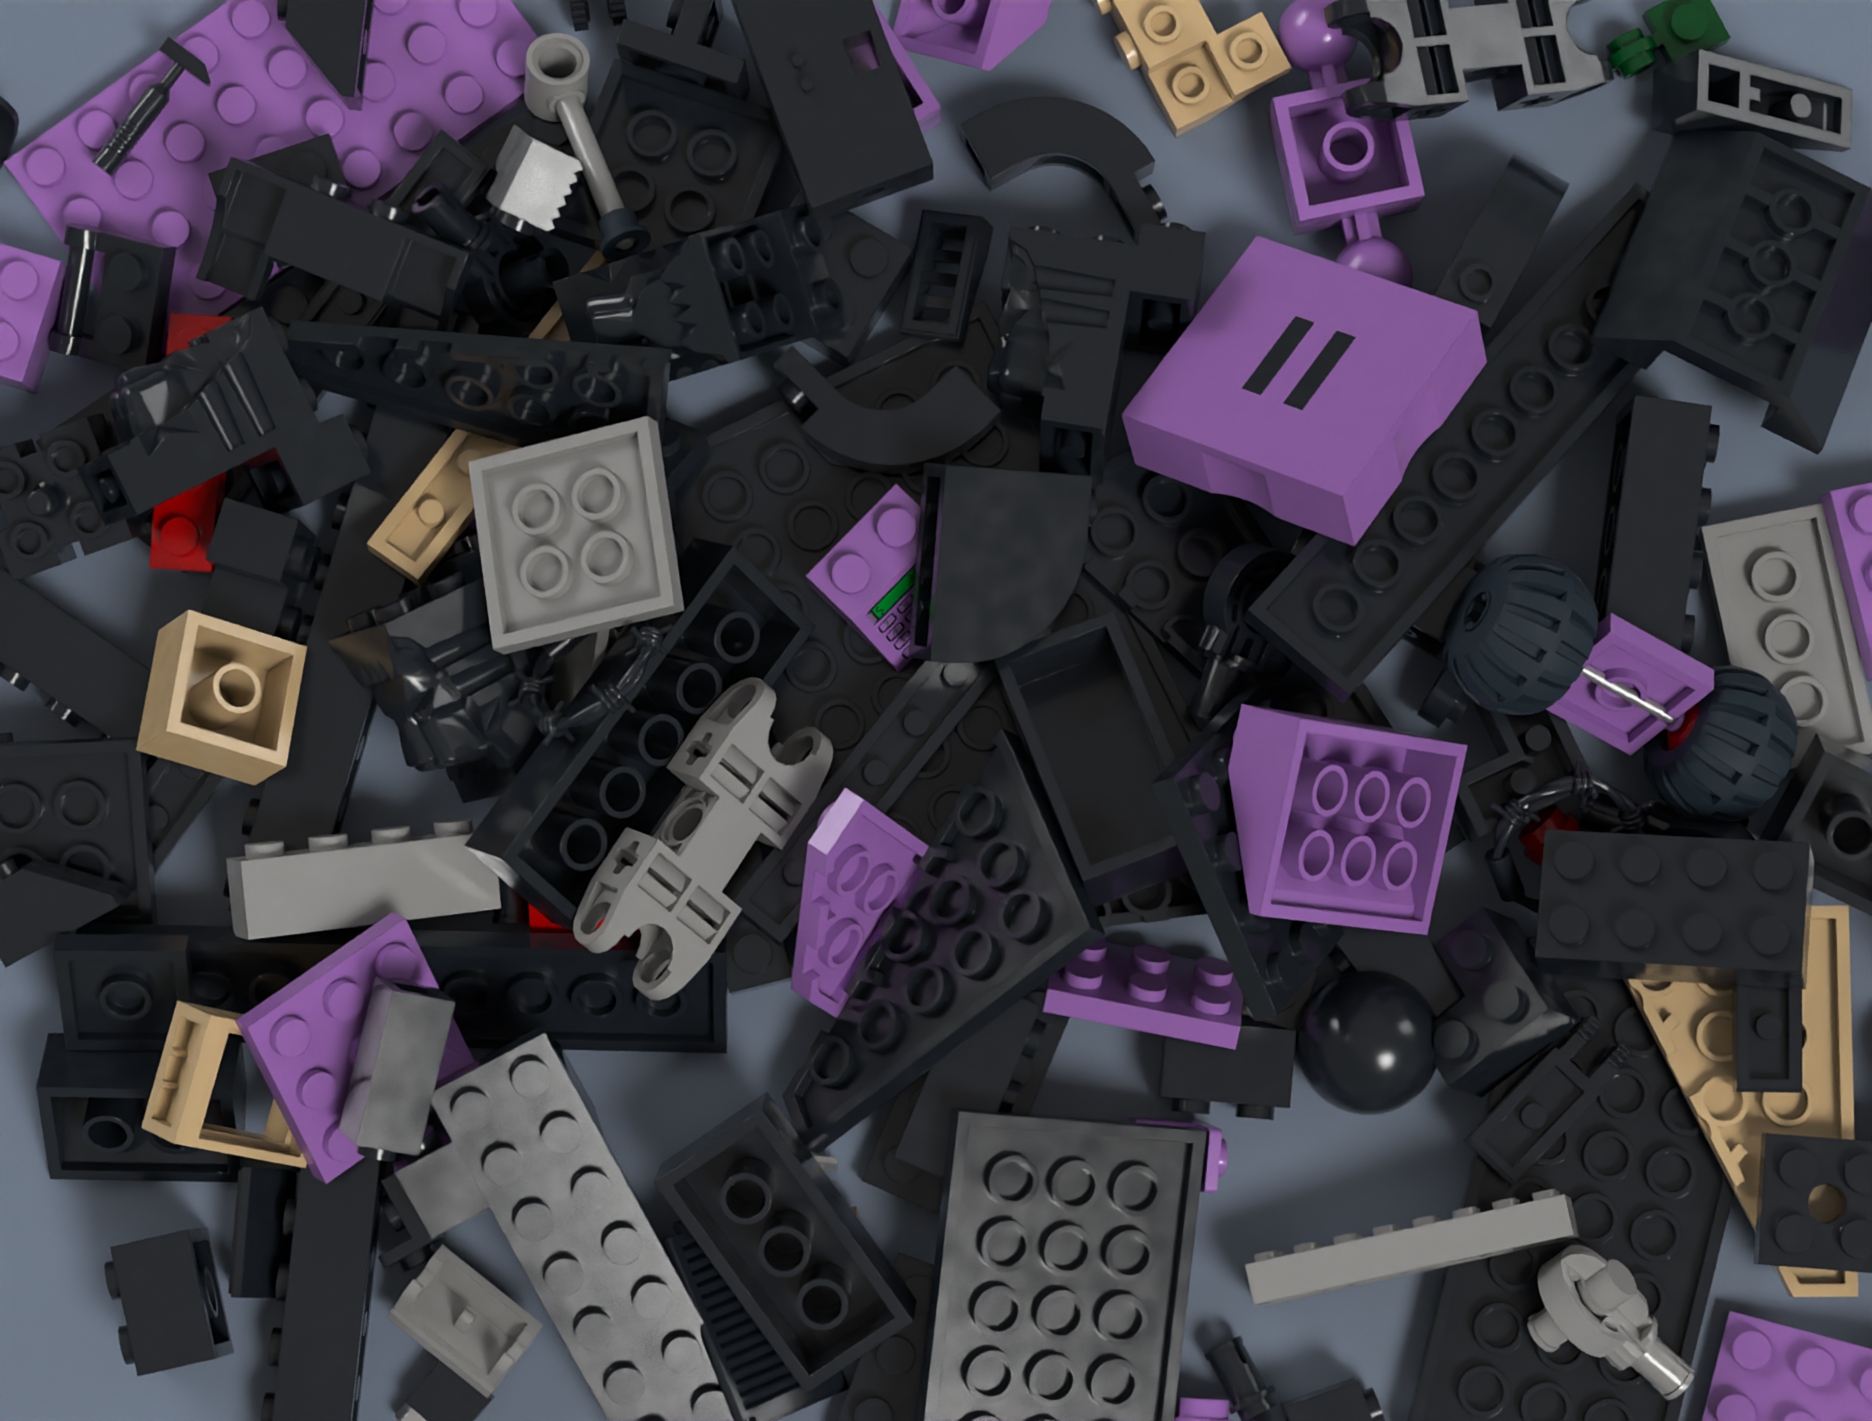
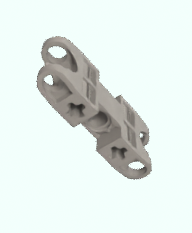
[573,677,833,1000]

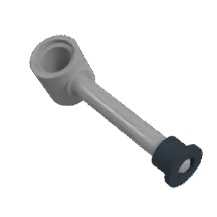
[524,33,651,261]

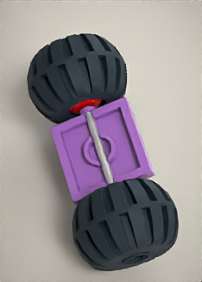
[1442,554,1798,823]

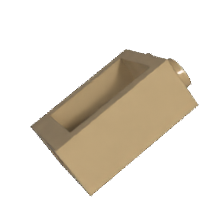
[141,1001,307,1168]

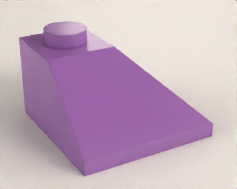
[893,0,1052,71]

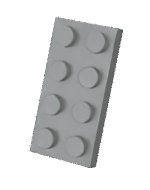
[1697,503,1872,771]

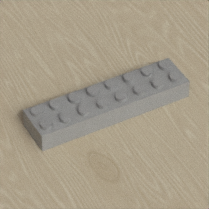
[1245,1189,1580,1306]

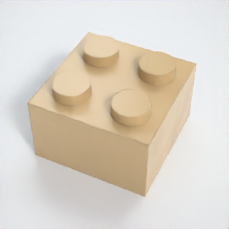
[136,609,307,786]

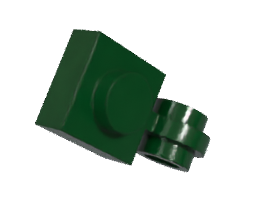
[1606,0,1731,80]

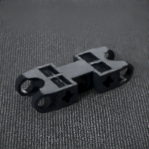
[1324,0,1614,122]

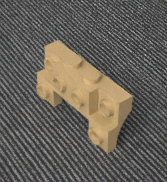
[1091,0,1291,138]

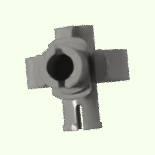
[1527,1244,1695,1400]

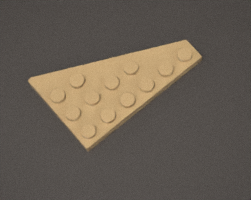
[1623,905,1859,1297]

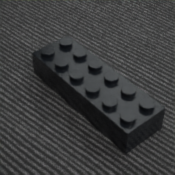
[464,538,816,930]

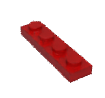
[149,313,235,573]

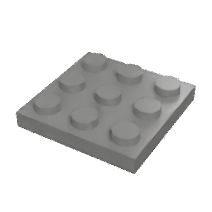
[468,416,684,654]

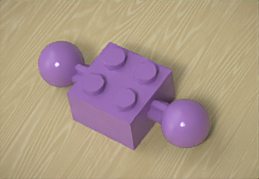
[1268,0,1425,288]

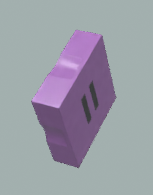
[1121,236,1487,546]

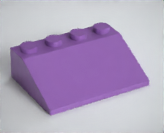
[1228,704,1468,935]

